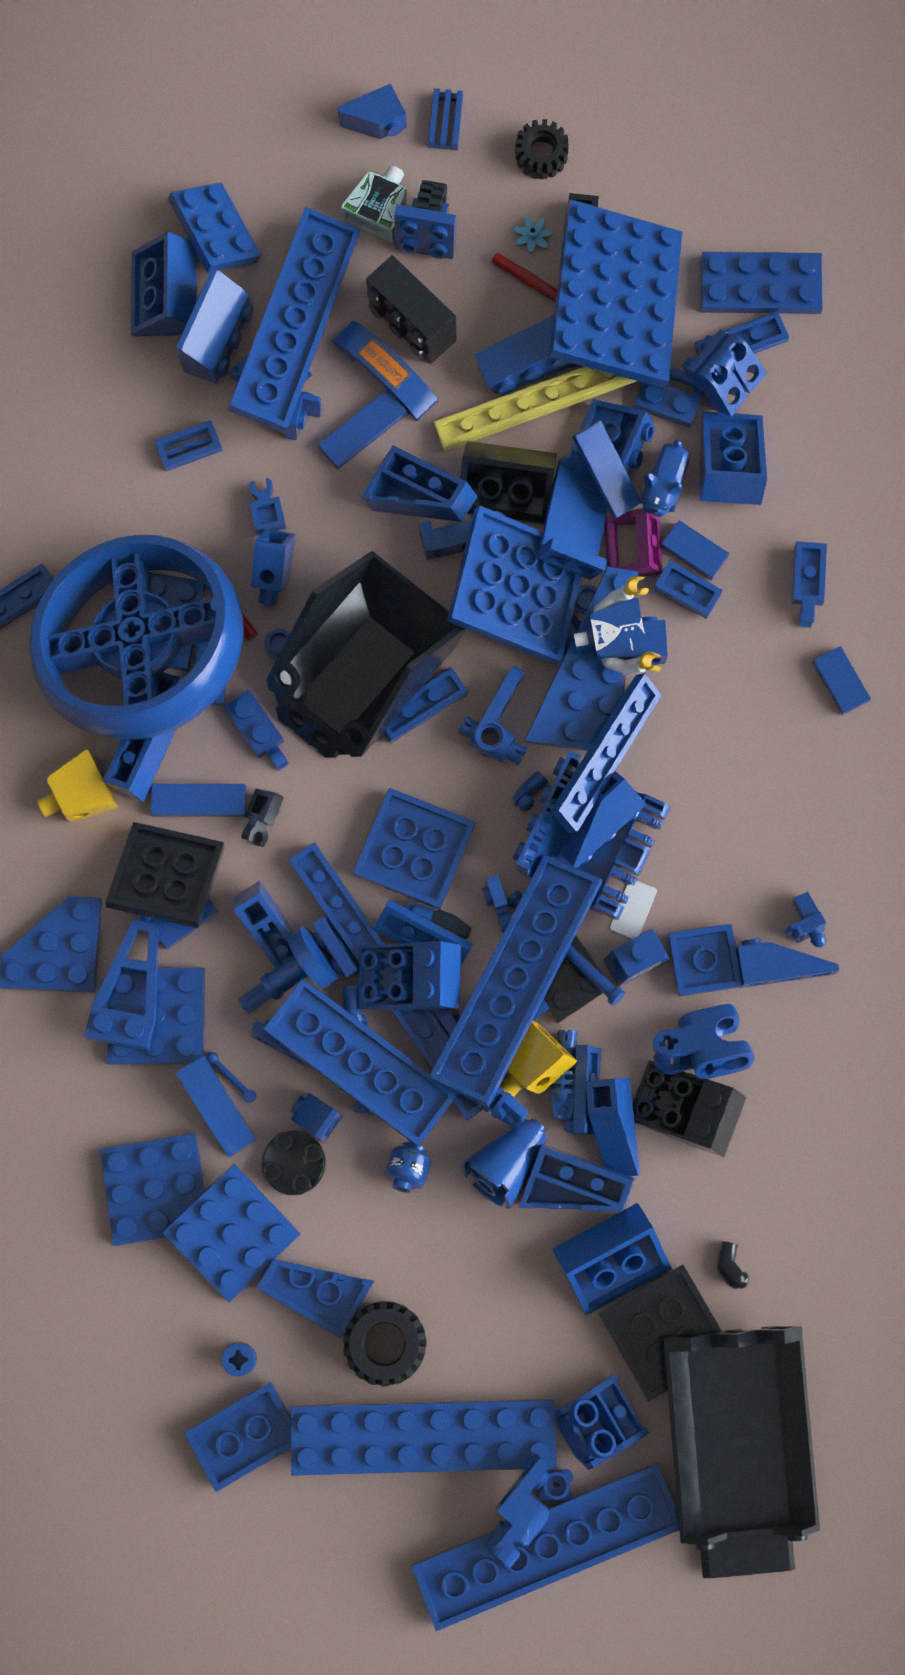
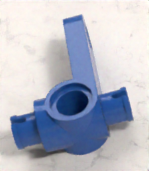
[458,666,528,766]

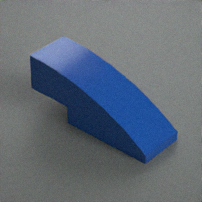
[176,1056,256,1157]

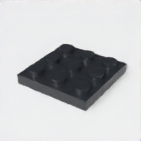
[105,822,224,929]
[598,1264,721,1402]

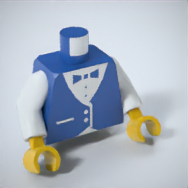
[573,576,661,675]

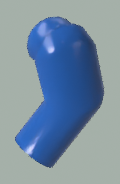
[512,771,548,812]

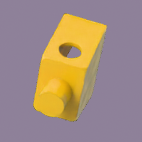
[37,749,118,822]
[500,1021,577,1097]

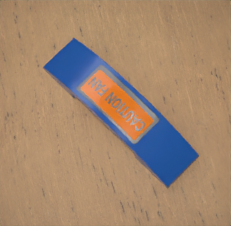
[332,320,438,421]

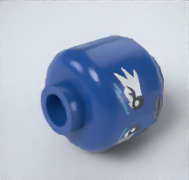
[385,1142,431,1193]

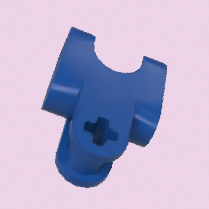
[653,1004,755,1079]

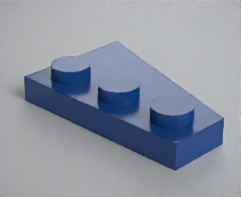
[257,1259,374,1339]

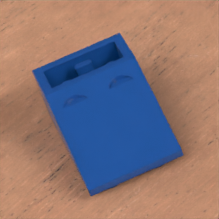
[359,941,461,1010]

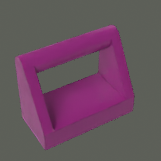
[605,508,663,577]

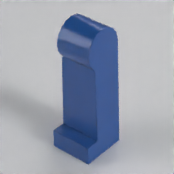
[419,511,505,560]

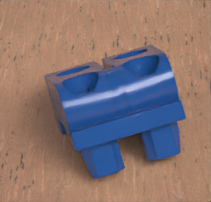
[682,329,767,416]

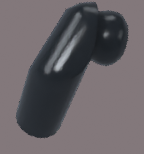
[717,1241,749,1289]

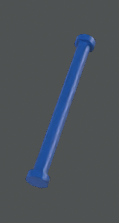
[507,890,626,1006]

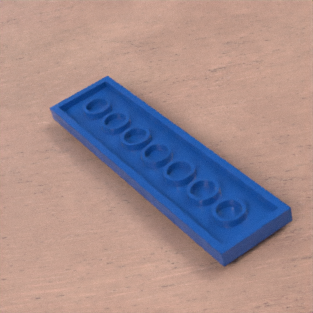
[228,207,361,434]
[429,855,602,1107]
[291,1400,557,1476]
[411,1463,679,1631]

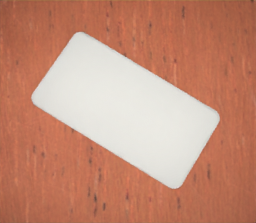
[610,881,657,939]

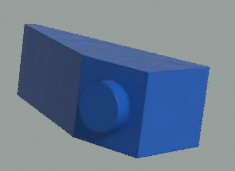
[233,881,294,968]
[736,938,839,988]

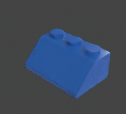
[131,232,197,337]
[176,268,254,384]
[552,1203,672,1315]

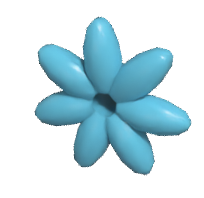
[514,217,553,253]

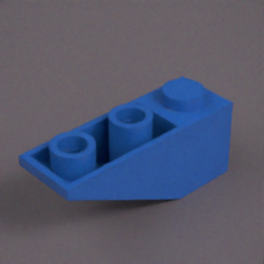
[562,771,646,868]
[585,1078,640,1176]

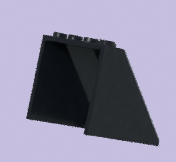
[266,551,466,758]

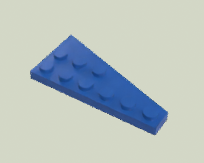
[523,567,638,751]

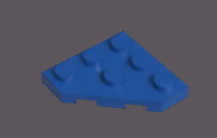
[0,896,102,993]

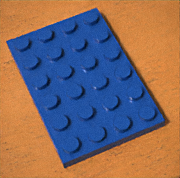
[549,199,682,388]

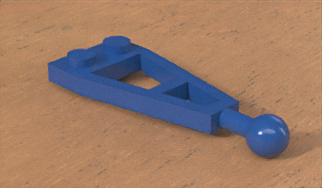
[84,916,159,1051]

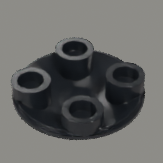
[262,1130,326,1195]

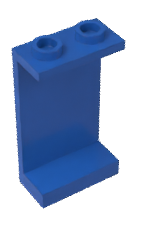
[537,450,608,580]

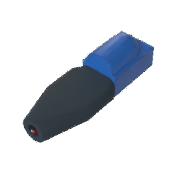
[405,901,472,939]

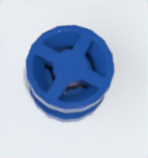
[222,1342,257,1377]

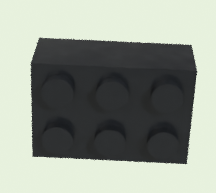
[366,255,457,364]

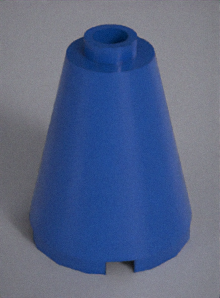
[460,1118,547,1209]

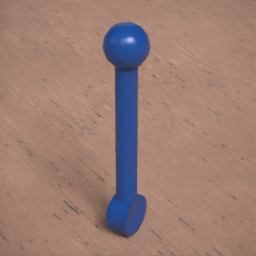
[206,1052,257,1103]

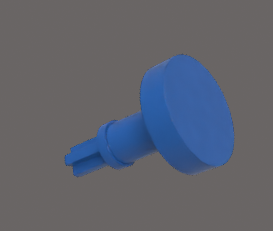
[238,926,339,1014]

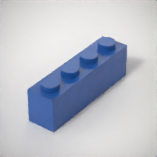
[103,672,182,802]

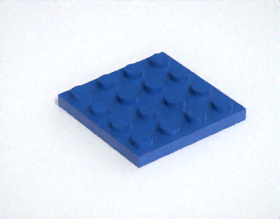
[447,506,581,665]

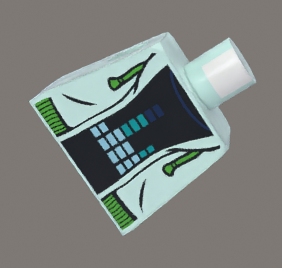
[341,165,407,243]

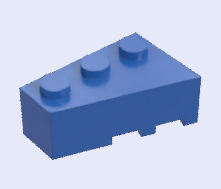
[474,315,577,394]
[361,445,477,522]
[519,1144,635,1212]

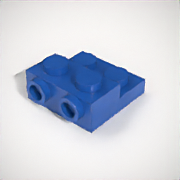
[570,399,655,476]

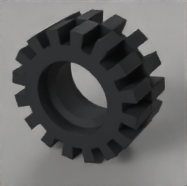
[515,119,569,179]

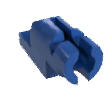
[486,1454,550,1568]

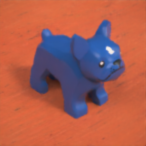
[641,440,690,517]

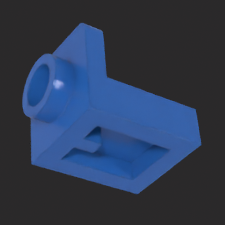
[284,392,322,440]

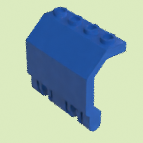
[513,750,670,920]

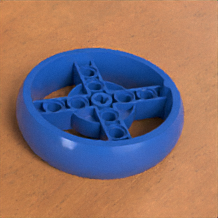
[29,535,244,740]

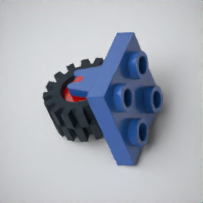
[394,180,456,259]

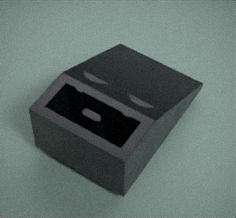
[633,1060,747,1157]

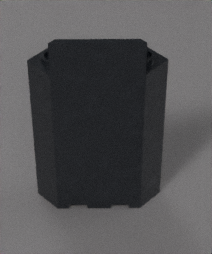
[663,1326,820,1579]

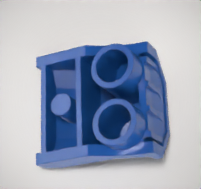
[555,1374,650,1470]

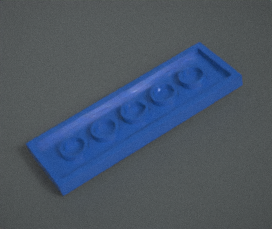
[263,978,458,1147]

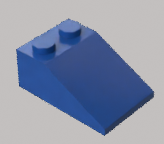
[699,411,767,505]

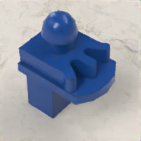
[784,891,826,948]

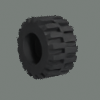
[343,1301,427,1387]

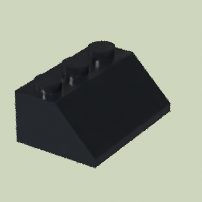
[460,441,557,524]

